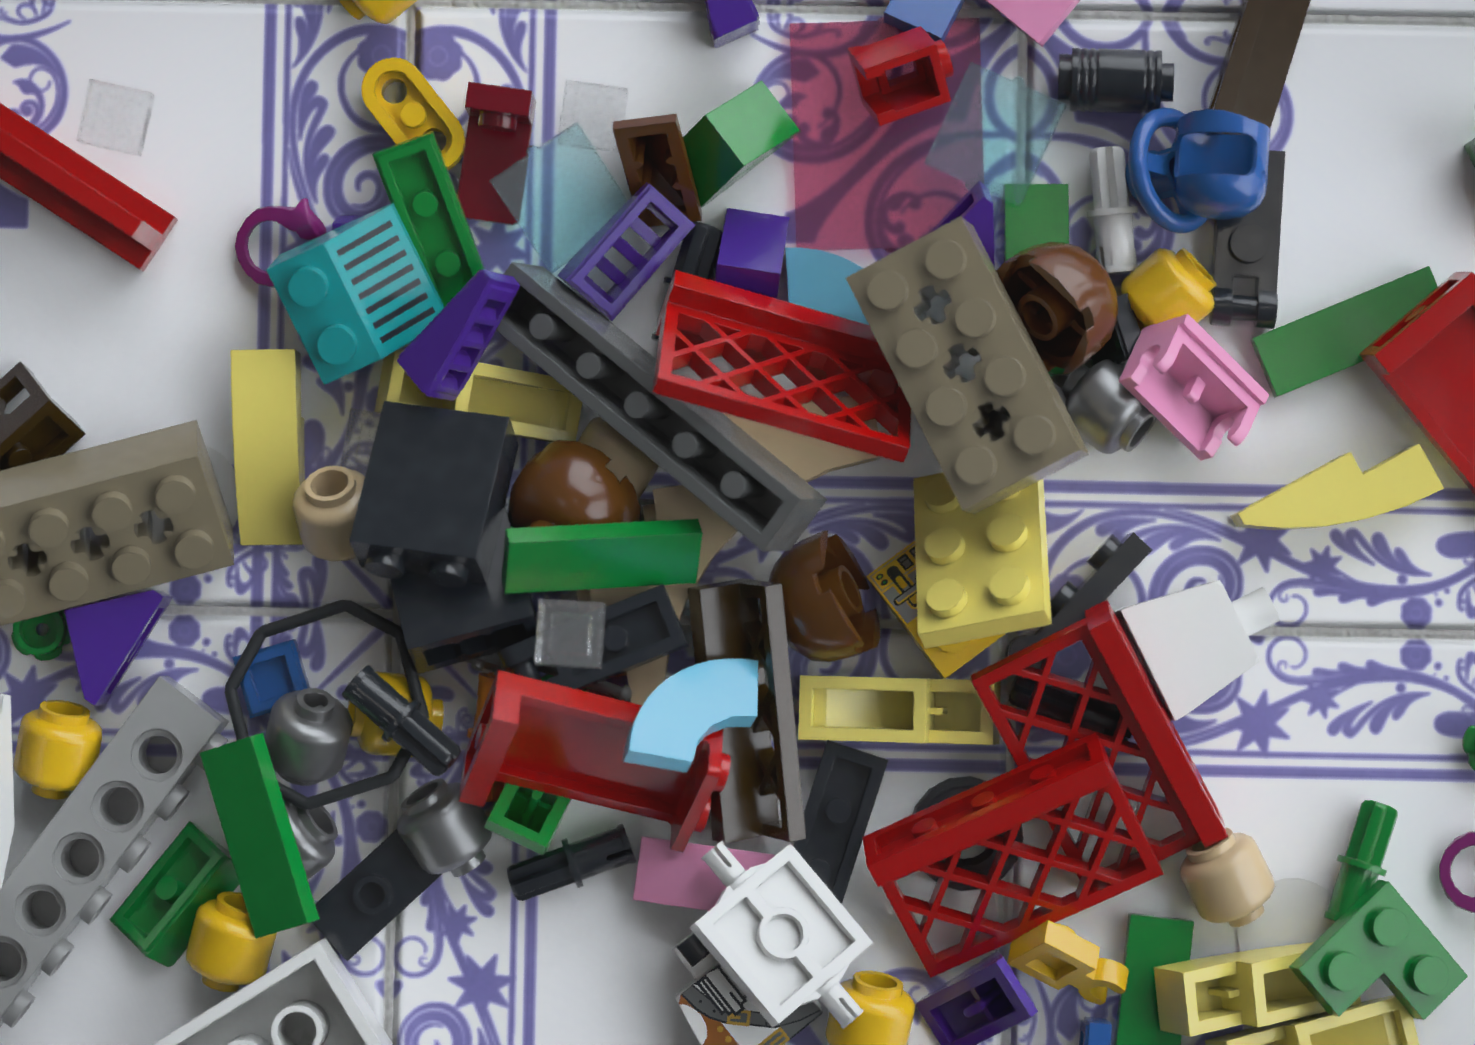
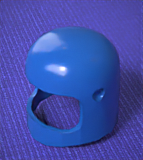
[1173,109,1270,220]

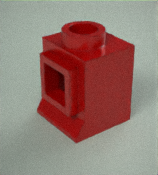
[847,26,954,126]

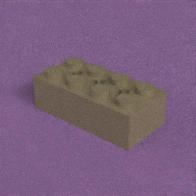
[846,217,1090,514]
[0,420,234,626]

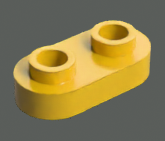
[361,58,466,171]

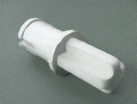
[1087,146,1138,273]

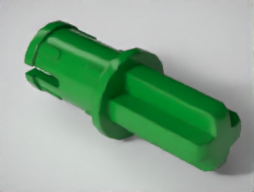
[1324,800,1398,921]

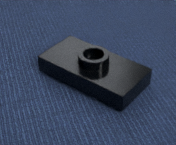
[312,829,443,961]

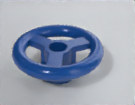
[1125,108,1208,233]

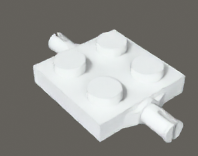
[689,841,873,1029]

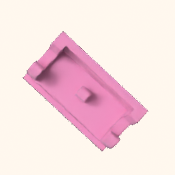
[1119,314,1269,461]

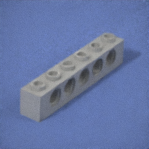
[0,676,230,1028]

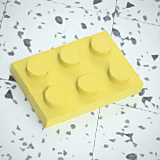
[913,472,1051,649]

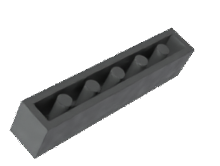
[496,262,827,552]

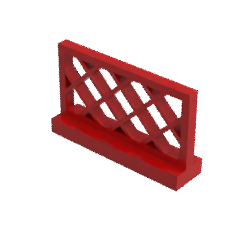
[0,103,178,272]
[652,270,911,463]
[970,600,1228,884]
[862,732,1164,978]

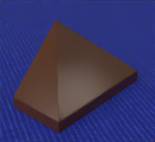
[613,113,703,227]

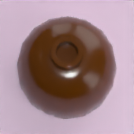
[996,242,1119,374]
[508,440,641,528]
[768,530,881,662]

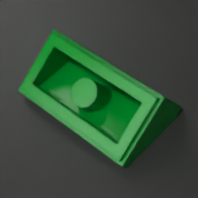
[109,821,239,967]

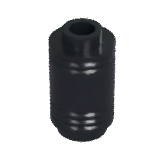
[1057,48,1174,114]

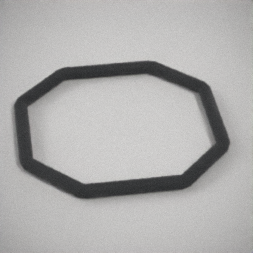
[225,600,429,810]

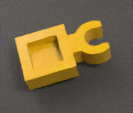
[1007,920,1129,1005]

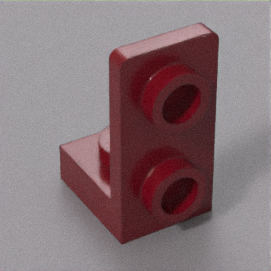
[458,82,536,226]

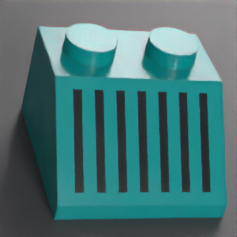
[266,203,444,385]

